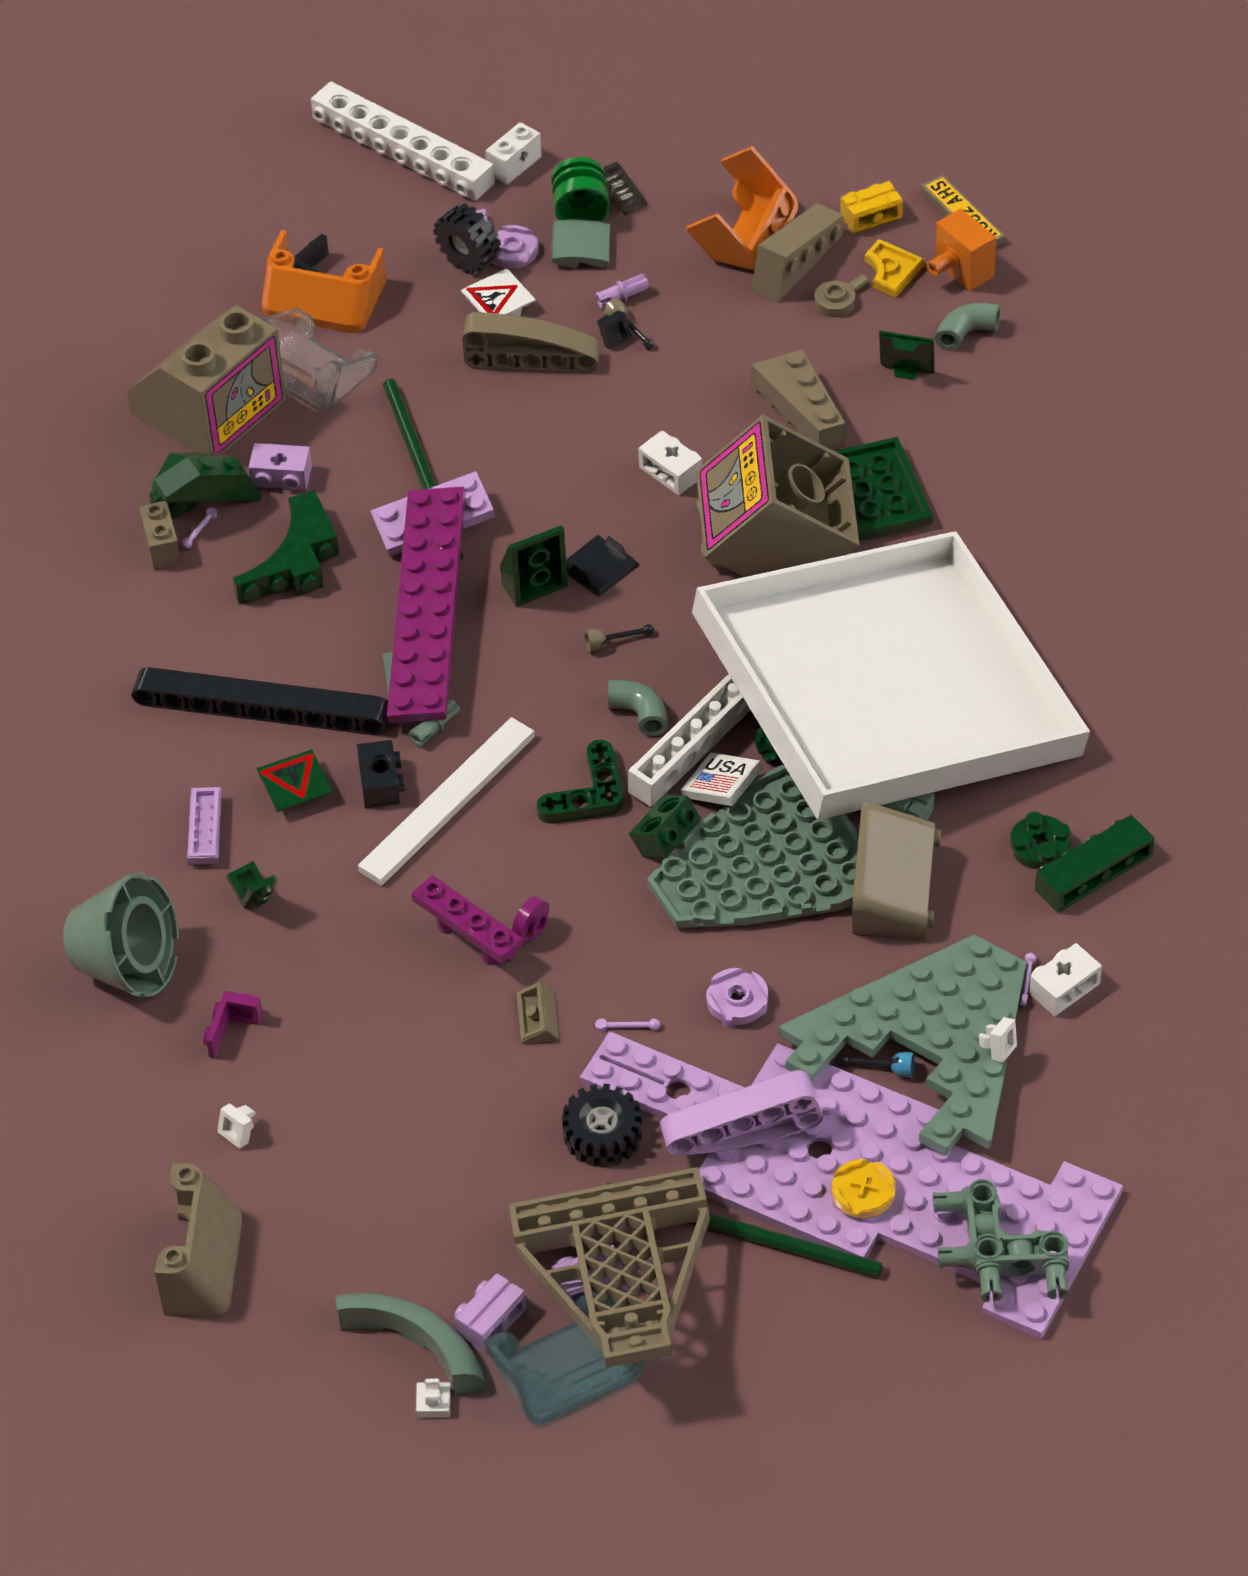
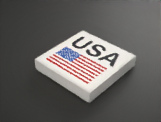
[681,753,763,806]

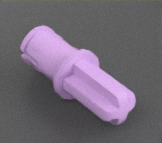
[595,274,649,309]

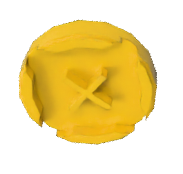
[831,1159,896,1218]

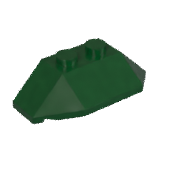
[153,452,262,502]

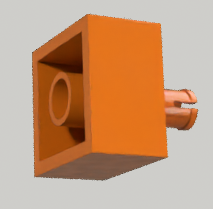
[927,208,996,291]

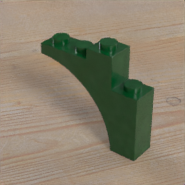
[232,490,339,604]

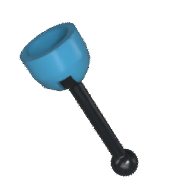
[838,1052,914,1078]

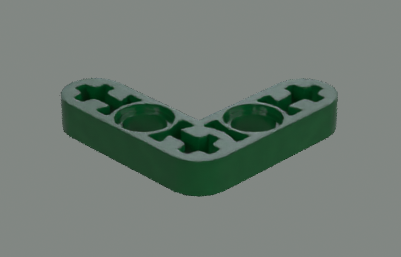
[537,740,623,823]

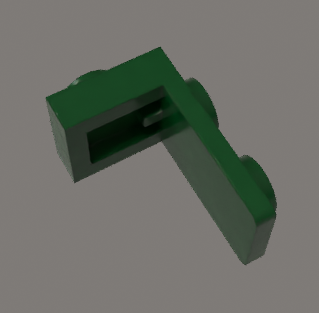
[226,861,278,908]

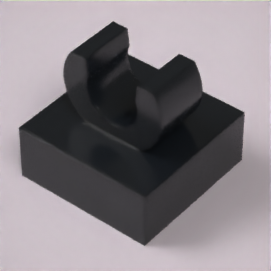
[597,310,632,349]

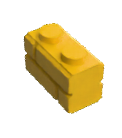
[840,181,903,234]

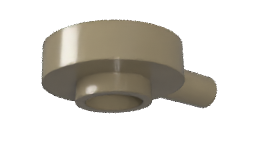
[814,274,868,317]

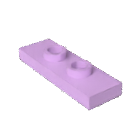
[187,787,222,865]

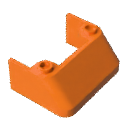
[686,146,798,270]
[262,230,387,333]

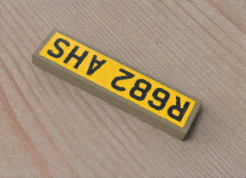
[921,175,1005,247]

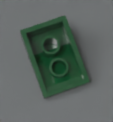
[500,525,568,607]

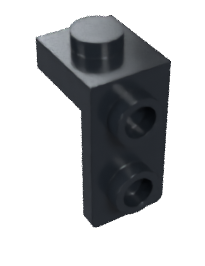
[293,234,329,272]

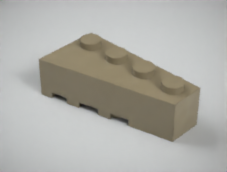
[751,203,844,303]
[751,349,845,450]

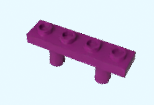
[411,875,523,965]

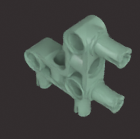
[933,1179,1070,1302]

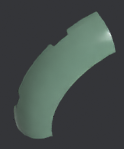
[335,1293,487,1396]

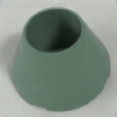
[63,873,179,997]

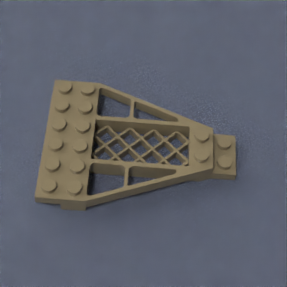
[509,1167,710,1368]

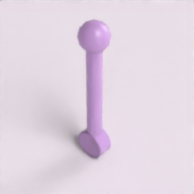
[181,507,217,549]
[1019,953,1037,1007]
[595,1018,661,1032]

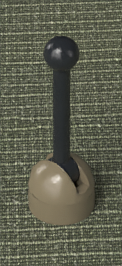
[603,298,654,349]
[584,624,654,653]

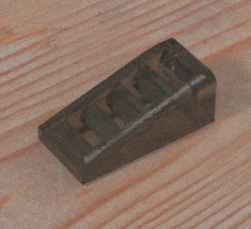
[603,162,647,216]

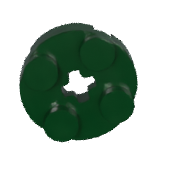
[1010,812,1071,870]

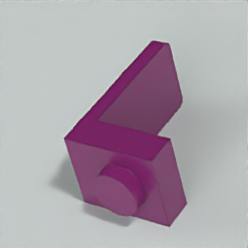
[203,991,263,1058]

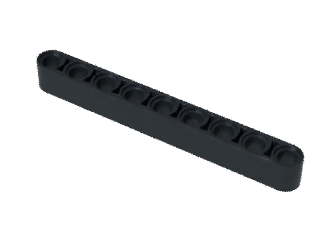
[131,667,388,735]

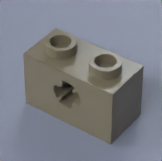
[139,501,181,570]

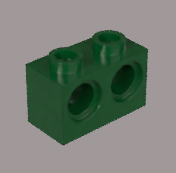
[629,795,702,858]

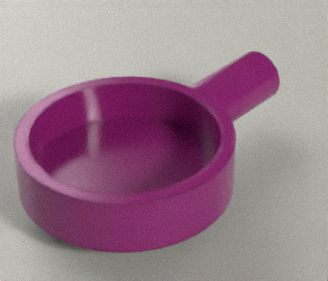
[508,896,550,961]

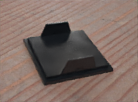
[566,535,639,596]

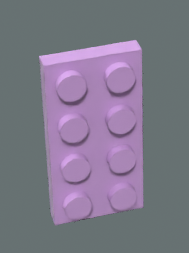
[371,471,496,557]

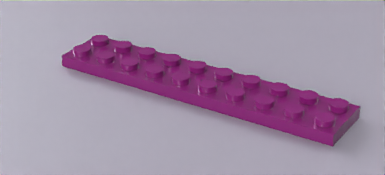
[387,486,466,723]

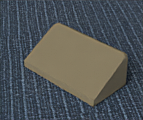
[516,980,559,1044]

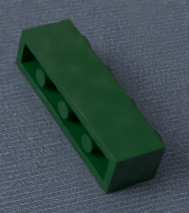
[1035,814,1155,913]

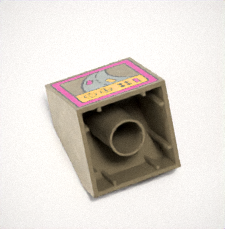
[127,305,286,454]
[696,415,860,577]

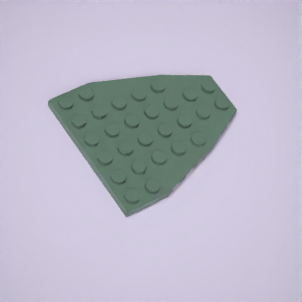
[647,764,859,928]

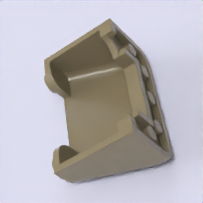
[852,803,941,939]
[155,1163,242,1317]

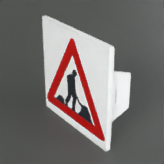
[461,268,536,316]

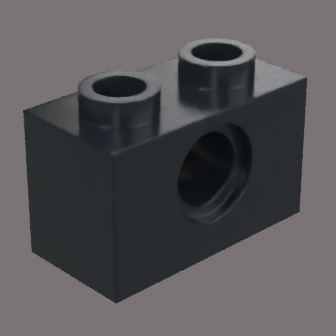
[357,740,405,808]

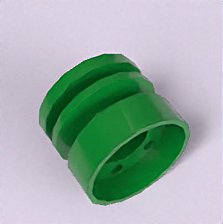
[551,157,610,222]

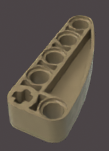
[462,312,600,373]

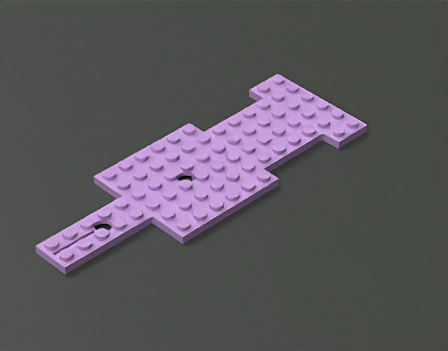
[580,1031,1123,1340]

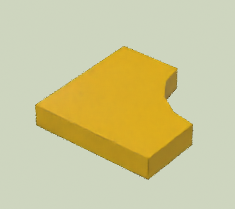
[864,239,925,298]

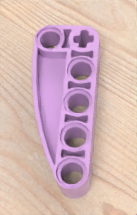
[660,1070,824,1155]

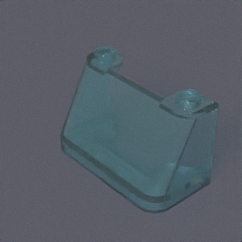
[484,1290,645,1424]

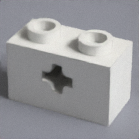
[485,122,542,185]
[638,430,702,495]
[1029,943,1102,1017]

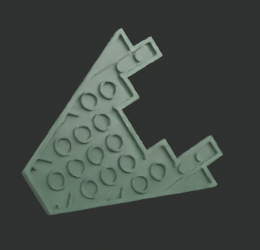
[778,935,1027,1156]

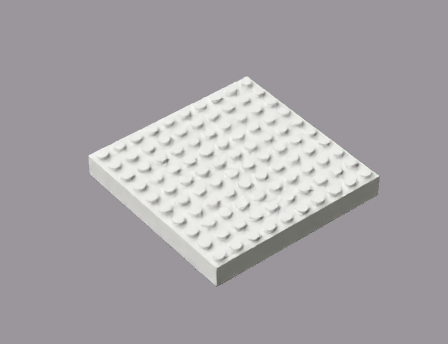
[692,531,1090,820]

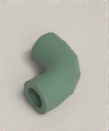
[935,303,1001,350]
[608,679,668,736]

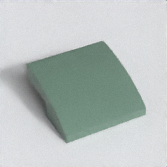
[551,219,610,269]

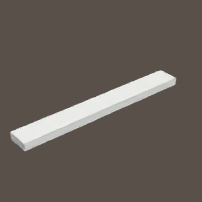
[358,717,535,886]

